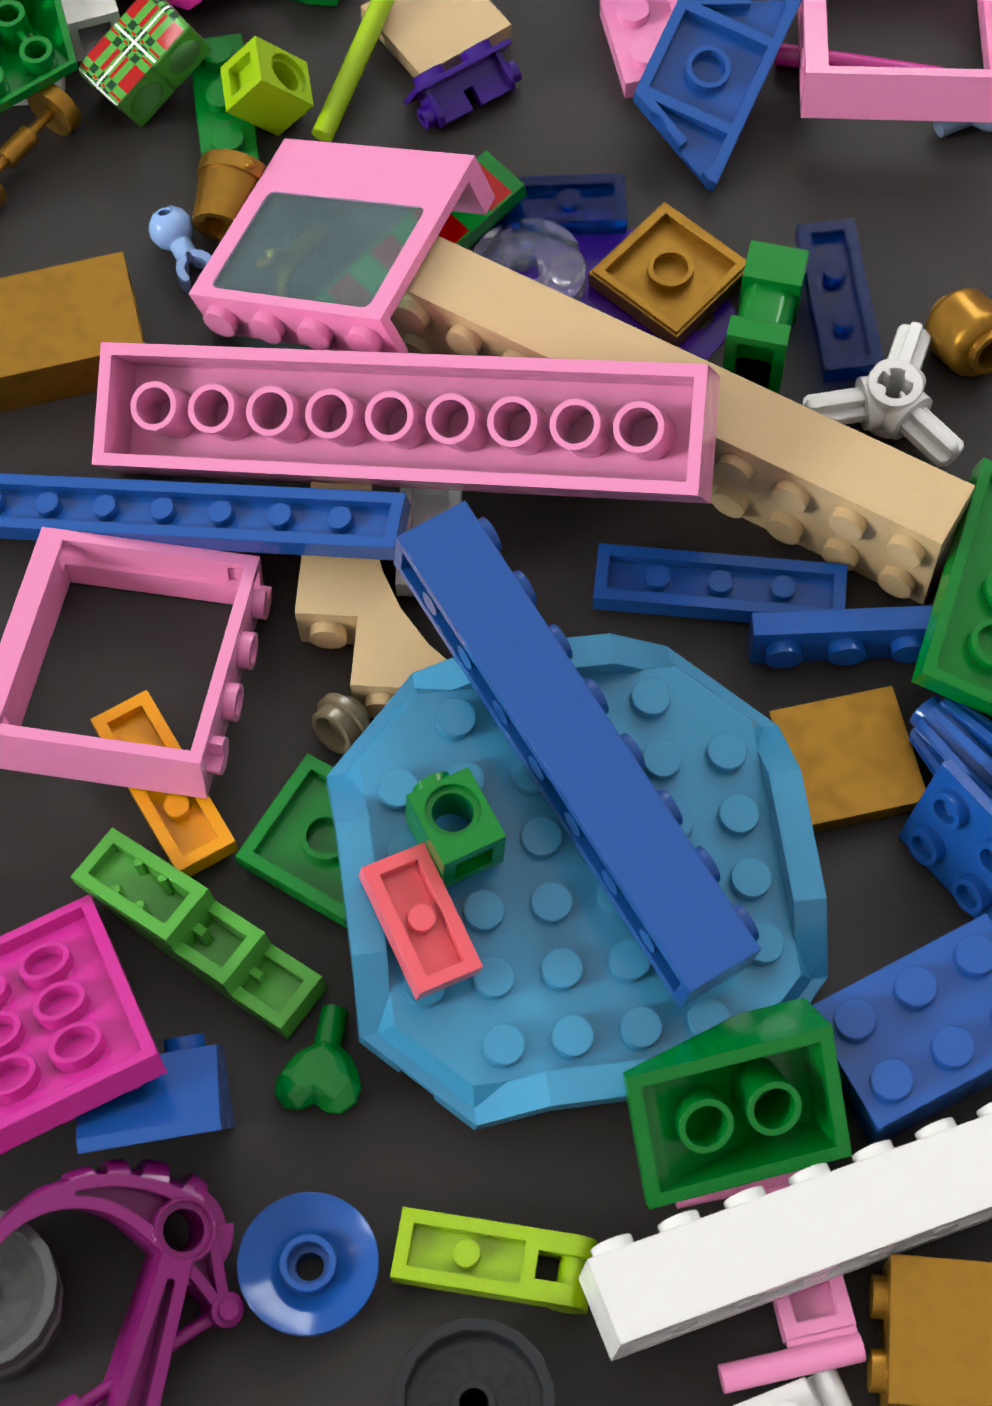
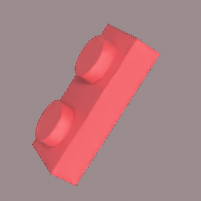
[358,842,483,1000]

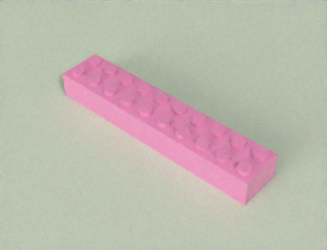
[92,342,720,504]

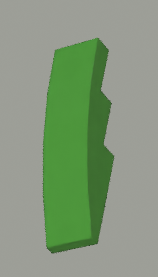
[70,827,328,1039]

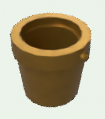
[192,149,267,242]

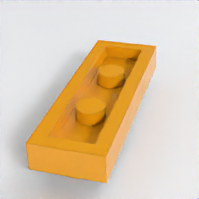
[90,690,239,877]

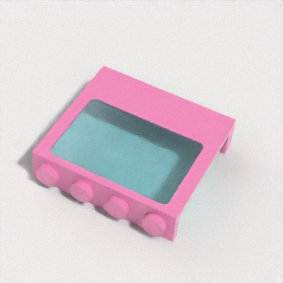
[188,138,495,353]

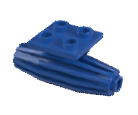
[898,695,992,921]

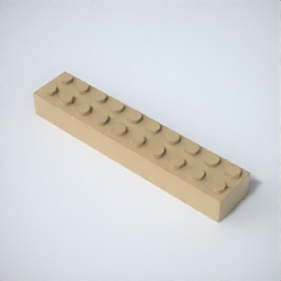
[392,236,975,604]

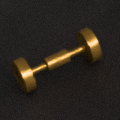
[0,84,82,208]

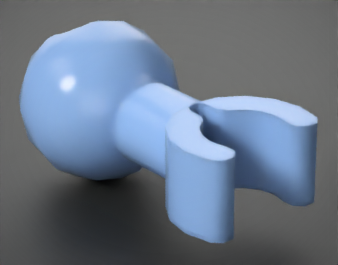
[148,205,211,293]

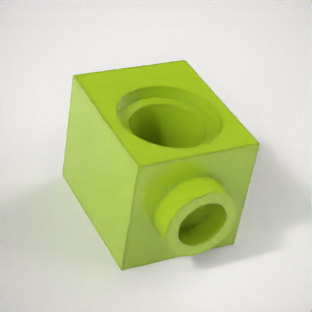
[220,36,314,136]

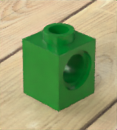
[406,767,507,888]

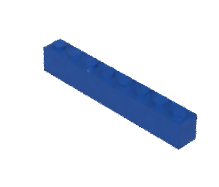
[394,501,761,1008]

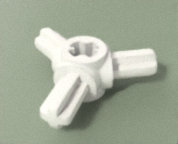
[802,321,964,467]

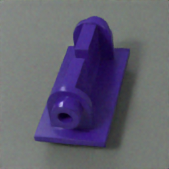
[403,38,522,130]

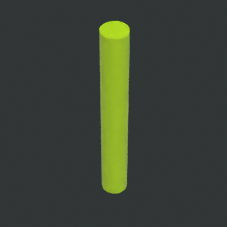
[312,0,394,142]

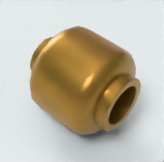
[925,288,992,377]

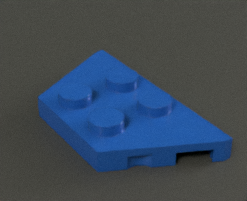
[632,0,802,192]

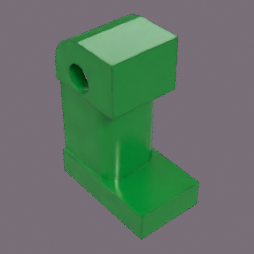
[723,240,809,395]

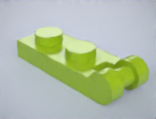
[390,1207,598,1315]

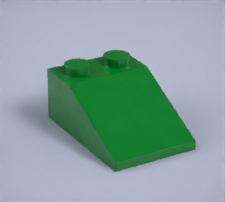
[622,997,852,1210]

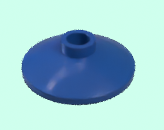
[237,1192,380,1337]

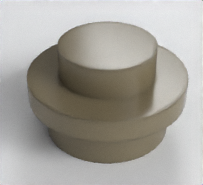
[311,692,370,754]

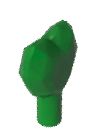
[274,1005,362,1114]

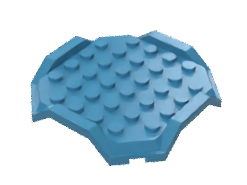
[326,633,828,1131]

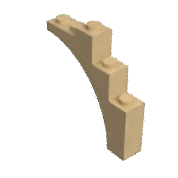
[295,482,447,718]

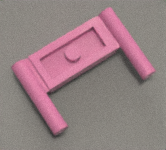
[675,1169,866,1394]

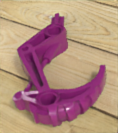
[0,1158,244,1406]

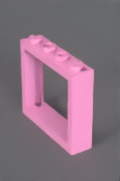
[797,0,992,123]
[0,527,272,799]

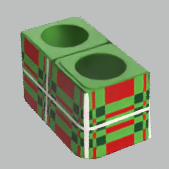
[79,0,212,128]

